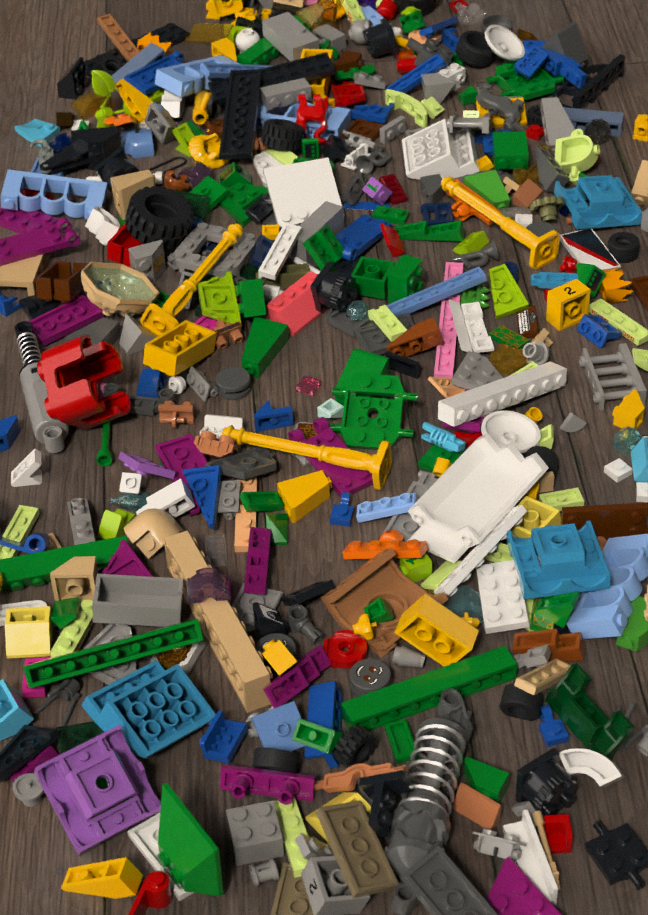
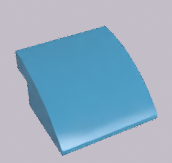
[81,660,216,758]

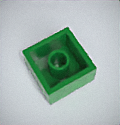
[387,254,424,303]
[351,256,395,300]
[235,278,266,318]

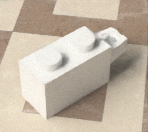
[136,479,195,518]

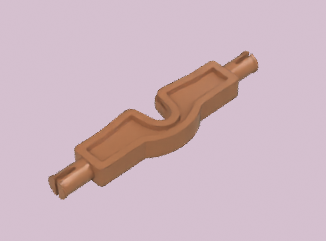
[315,763,408,793]

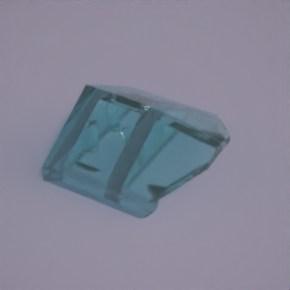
[107,492,152,512]
[443,586,484,623]

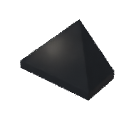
[385,351,420,379]

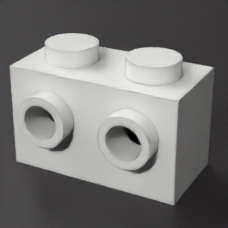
[436,63,466,93]

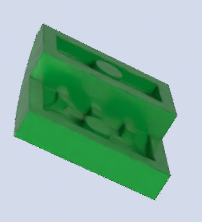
[302,224,344,270]

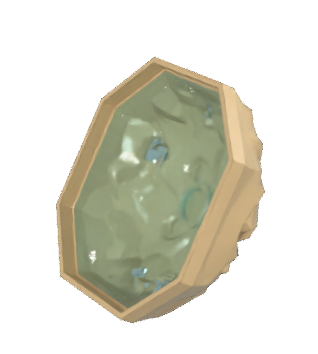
[81,262,159,317]

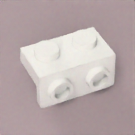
[200,414,243,443]

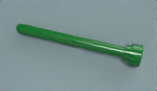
[96,421,112,467]

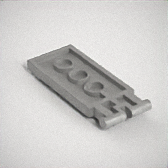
[383,470,437,542]

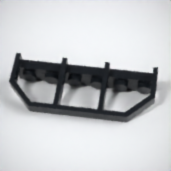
[553,54,625,109]

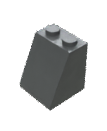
[541,21,588,76]

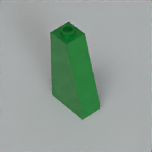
[242,316,289,378]

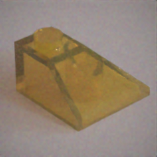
[295,0,337,29]
[71,91,110,120]

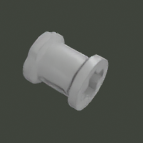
[249,858,279,887]

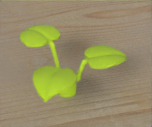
[91,70,133,128]

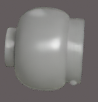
[349,19,373,45]

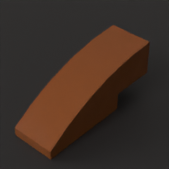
[512,629,585,661]

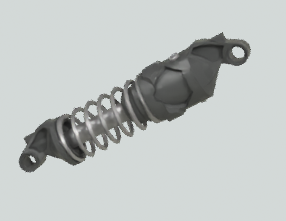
[385,689,473,915]

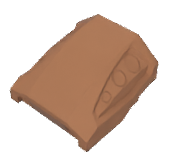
[194,430,241,458]

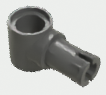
[287,604,324,645]

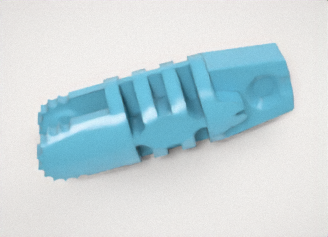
[421,422,466,452]

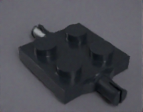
[585,820,648,890]

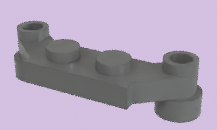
[103,383,175,416]

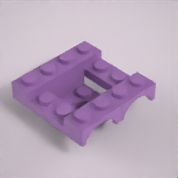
[34,725,161,856]

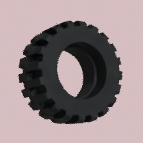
[125,186,194,249]

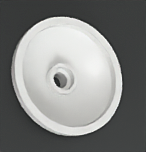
[485,25,525,61]
[481,411,541,453]

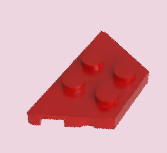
[330,81,366,107]

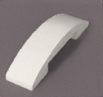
[461,302,494,353]

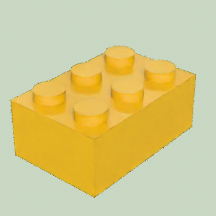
[394,594,479,667]

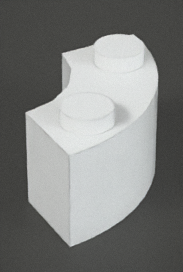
[161,90,186,118]
[85,205,120,246]
[559,748,625,788]

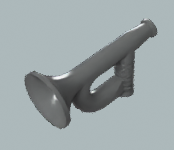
[355,145,392,174]
[450,240,499,271]

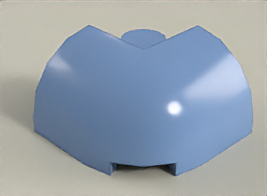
[121,125,154,158]

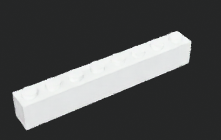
[438,361,567,427]

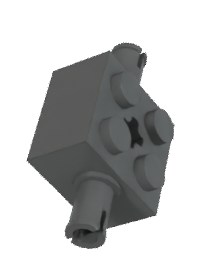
[406,37,454,72]

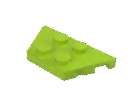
[197,271,241,324]

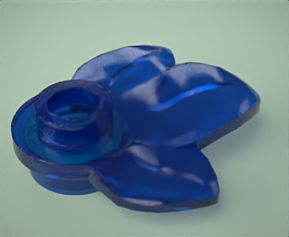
[49,133,72,154]

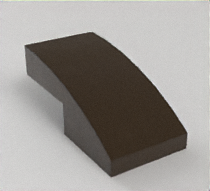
[56,112,72,126]

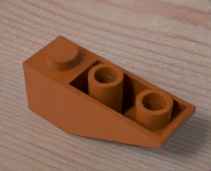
[386,317,443,357]

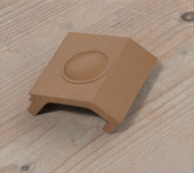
[321,547,448,658]

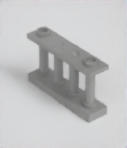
[446,112,493,133]
[579,343,647,411]

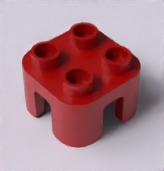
[37,334,131,430]

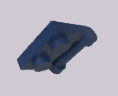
[420,202,454,226]

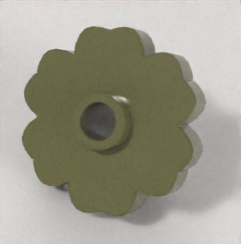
[530,196,565,223]

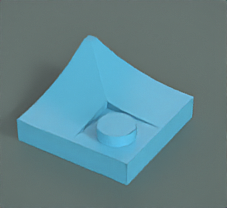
[15,119,61,147]

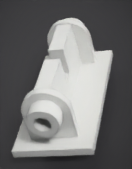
[341,143,371,170]

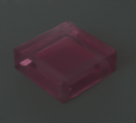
[296,375,321,396]

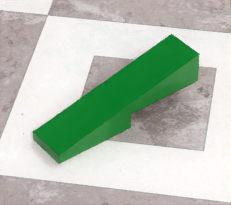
[394,220,465,241]

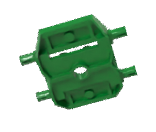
[486,61,564,101]
[328,373,418,450]

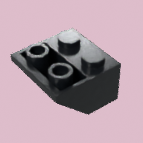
[57,57,88,100]

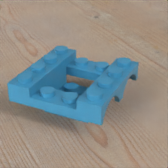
[554,175,642,230]
[507,521,611,599]

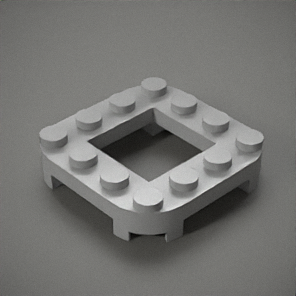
[174,222,256,278]

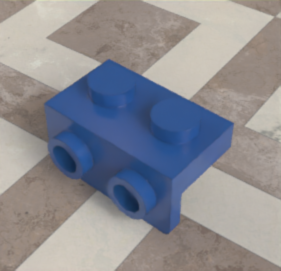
[200,710,248,764]

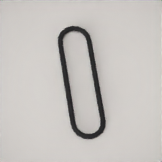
[147,156,187,174]

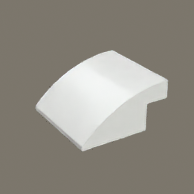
[402,119,480,180]

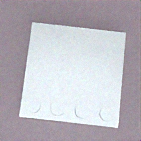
[263,158,345,230]

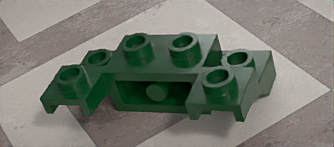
[545,663,634,760]

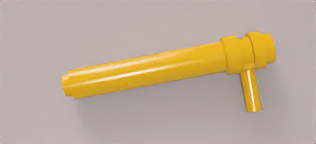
[192,89,211,125]

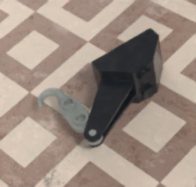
[30,126,122,175]

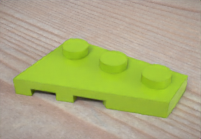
[488,264,529,320]

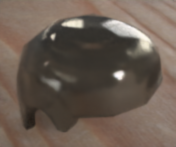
[584,119,611,144]

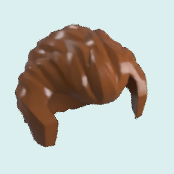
[164,170,190,193]

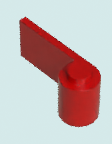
[394,50,418,74]
[128,871,172,915]

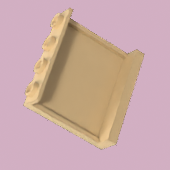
[0,252,50,296]

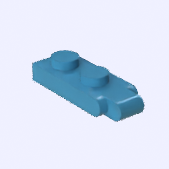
[530,272,579,289]

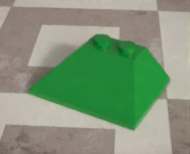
[157,782,223,896]

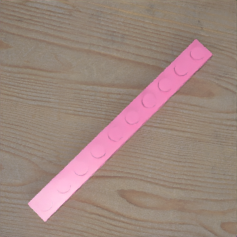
[434,262,463,378]

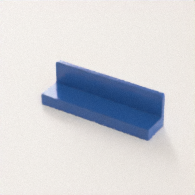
[304,681,343,768]

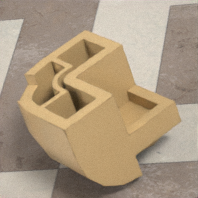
[123,508,184,559]

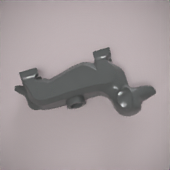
[476,82,524,132]

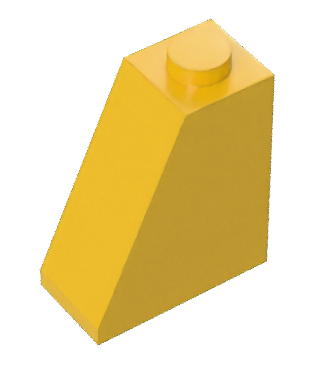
[277,470,332,523]

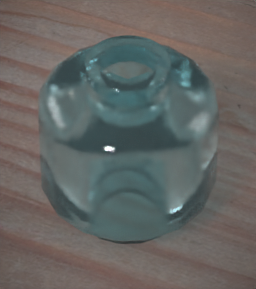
[613,426,642,455]

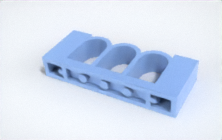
[155,55,239,97]
[256,97,351,140]
[0,169,107,220]
[566,534,648,639]

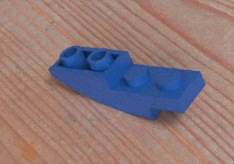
[541,48,587,89]

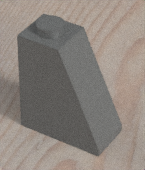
[65,318,121,349]

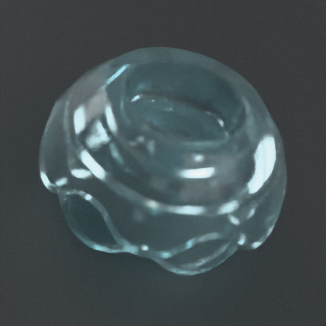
[347,301,369,320]

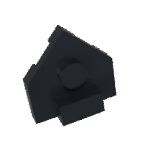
[19,295,59,320]

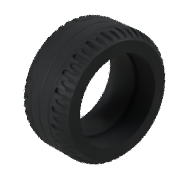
[456,31,496,68]

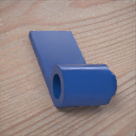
[0,532,50,554]

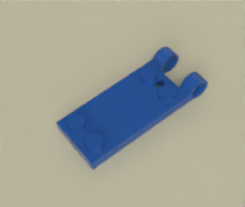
[124,50,193,95]
[335,215,392,262]

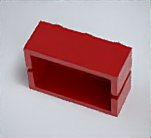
[107,224,143,268]

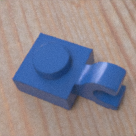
[330,492,354,527]
[538,705,569,747]

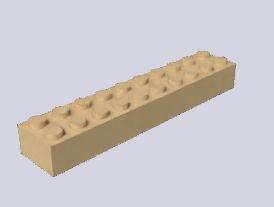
[164,530,273,713]

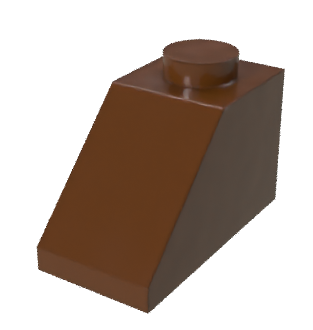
[334,50,364,72]

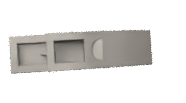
[67,498,95,545]

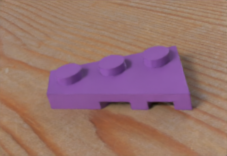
[118,451,176,479]

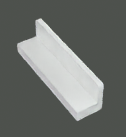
[258,222,301,284]
[503,809,558,906]

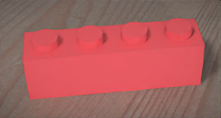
[265,271,330,336]

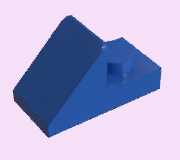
[254,401,293,432]

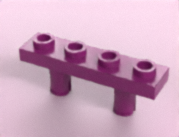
[220,764,315,805]

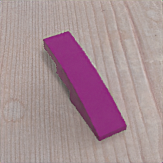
[244,527,271,595]
[263,645,331,708]

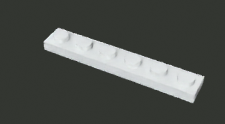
[434,505,527,597]

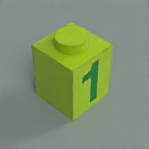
[398,552,432,583]

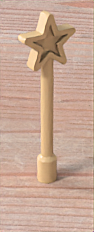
[532,811,560,890]

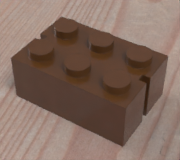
[35,261,89,303]

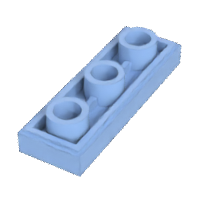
[361,6,391,26]
[356,492,418,523]

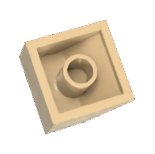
[50,556,98,601]

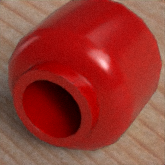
[377,0,398,21]

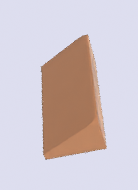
[512,179,543,209]
[452,782,501,830]

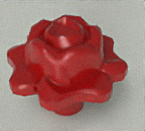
[559,255,578,273]

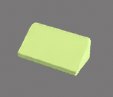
[421,560,462,594]

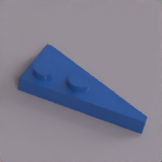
[334,102,394,124]
[183,465,222,529]

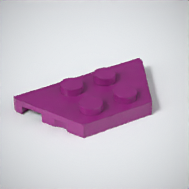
[101,539,153,577]
[486,856,561,915]

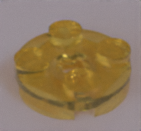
[489,344,526,375]

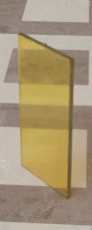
[185,24,233,42]

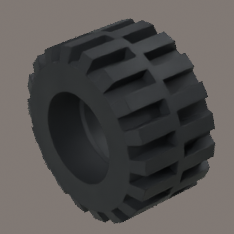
[261,119,304,151]

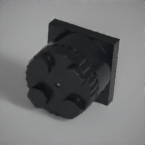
[362,18,399,58]
[94,148,139,192]
[310,261,358,312]
[515,748,578,816]

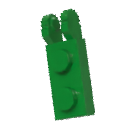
[331,65,375,81]

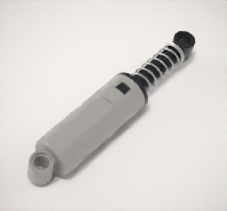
[15,321,69,453]

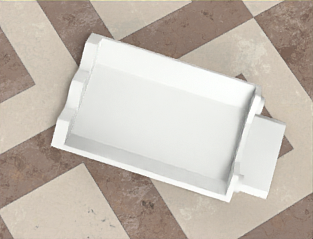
[406,433,549,564]

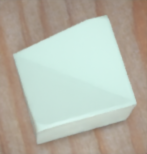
[317,398,344,418]

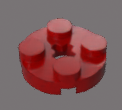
[323,630,367,669]

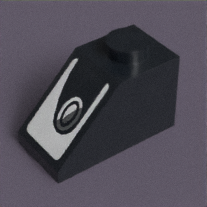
[252,602,289,641]

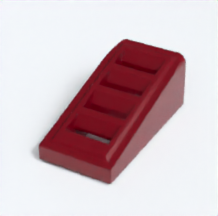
[379,174,408,205]

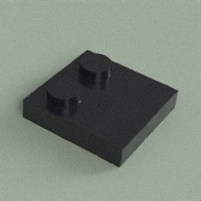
[281,580,336,606]

